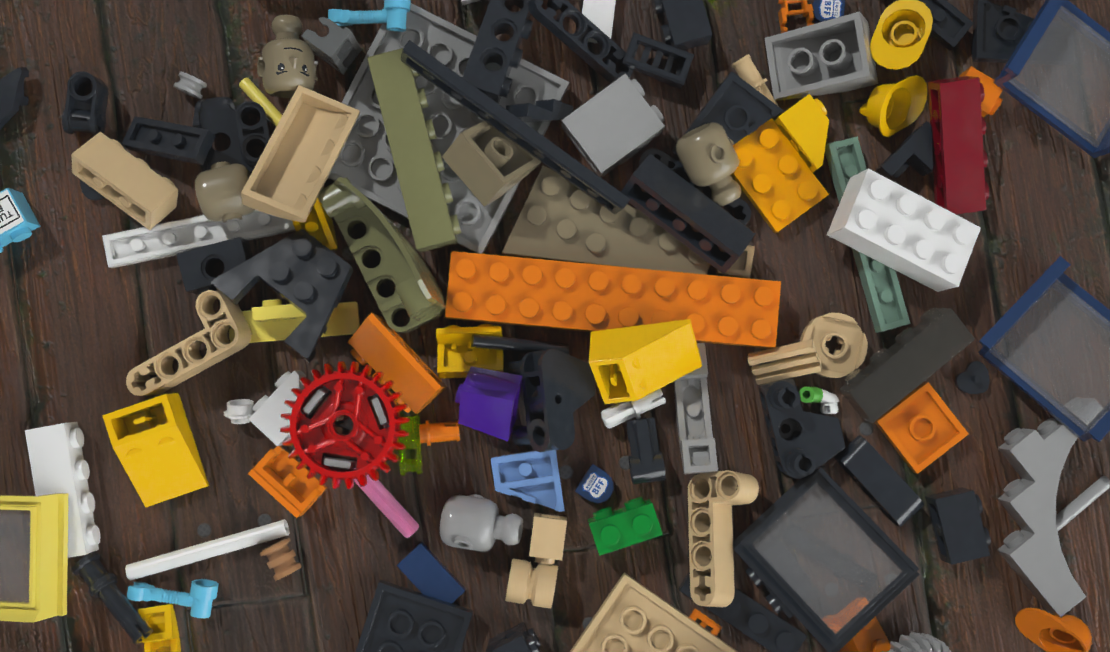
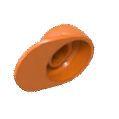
[1015,608,1092,652]

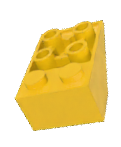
[589,319,702,404]
[102,393,209,507]

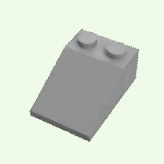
[764,11,878,101]

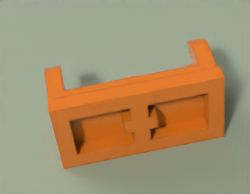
[248,446,327,518]

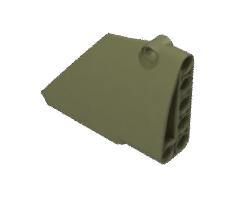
[318,177,446,333]

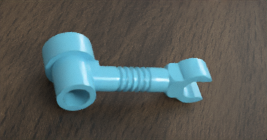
[328,0,411,32]
[127,579,219,618]

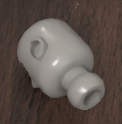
[440,494,523,552]

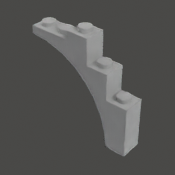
[997,397,1103,618]

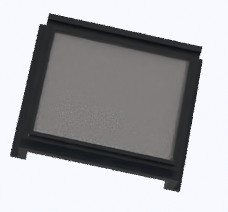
[733,468,920,652]

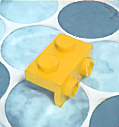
[436,324,504,379]

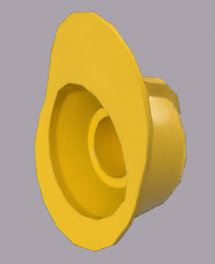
[870,0,933,70]
[860,75,928,137]

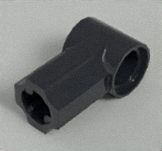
[626,417,666,485]

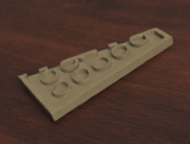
[502,166,711,275]

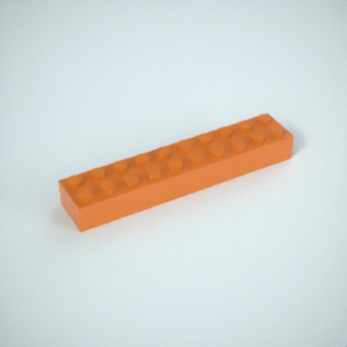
[445,251,781,349]

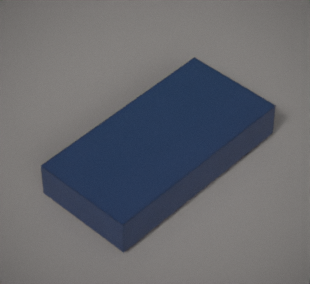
[397,541,466,604]

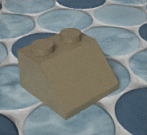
[442,121,541,207]

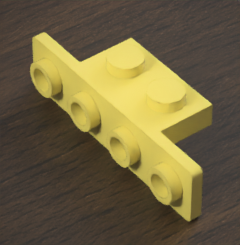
[229,299,360,343]

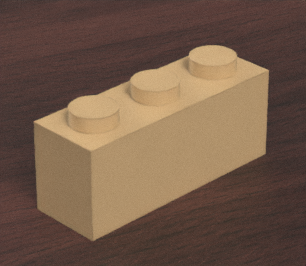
[72,132,178,230]

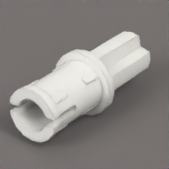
[601,389,666,428]

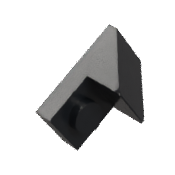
[874,121,933,179]

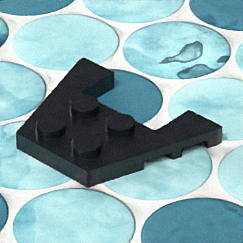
[211,229,353,363]

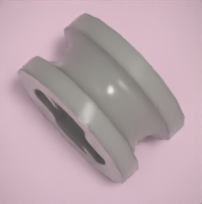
[173,71,207,99]

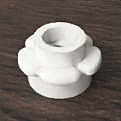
[224,399,255,424]

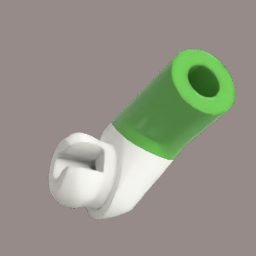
[799,387,840,414]

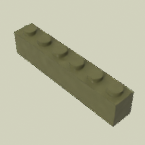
[367,48,462,253]

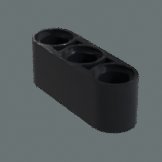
[834,435,924,528]

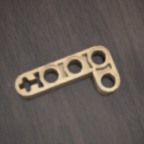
[126,290,252,396]
[688,470,759,608]

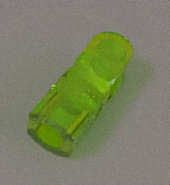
[398,416,423,476]

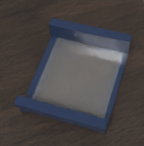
[993,0,1110,158]
[978,256,1110,442]

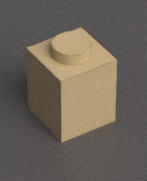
[529,513,567,565]

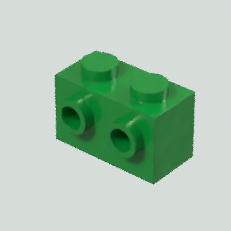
[588,497,663,556]

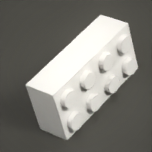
[827,168,981,292]

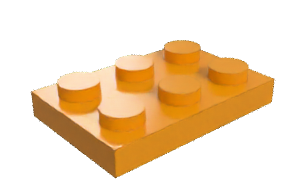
[731,118,829,234]

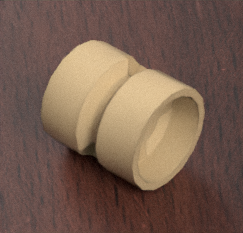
[505,558,558,609]

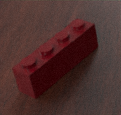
[928,76,989,215]

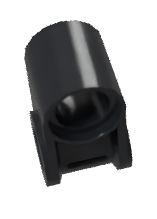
[62,71,109,137]

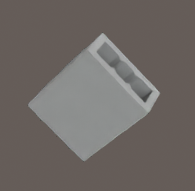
[561,74,665,178]

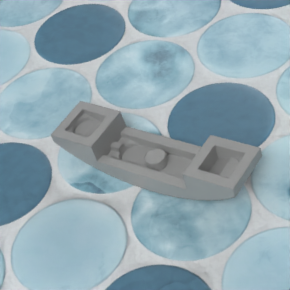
[674,343,718,474]

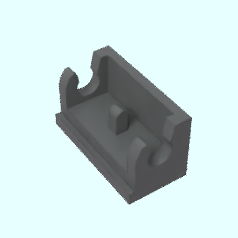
[302,17,362,75]

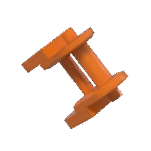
[778,0,814,33]

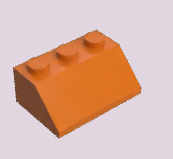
[348,313,447,414]

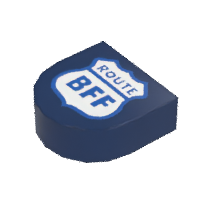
[812,0,845,23]
[575,463,613,503]

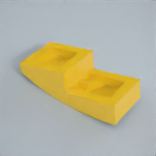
[138,604,181,652]

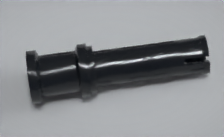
[71,552,153,645]

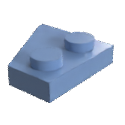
[491,450,565,512]

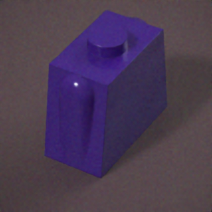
[455,366,522,442]

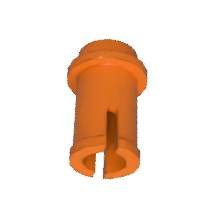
[419,420,460,446]

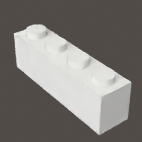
[25,422,101,558]

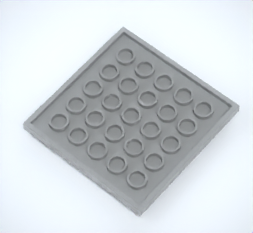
[328,3,569,254]

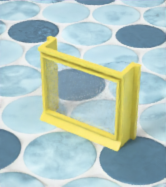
[0,493,69,623]

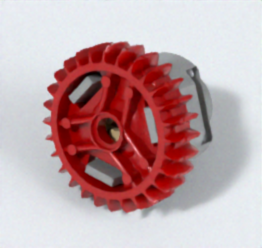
[280,361,410,489]

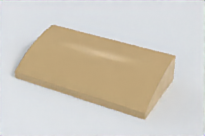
[241,85,360,222]

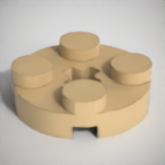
[800,313,868,378]

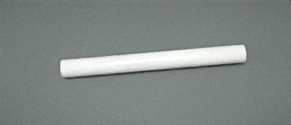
[125,519,290,581]

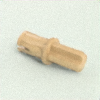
[732,54,779,107]

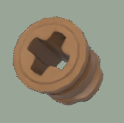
[260,537,302,581]

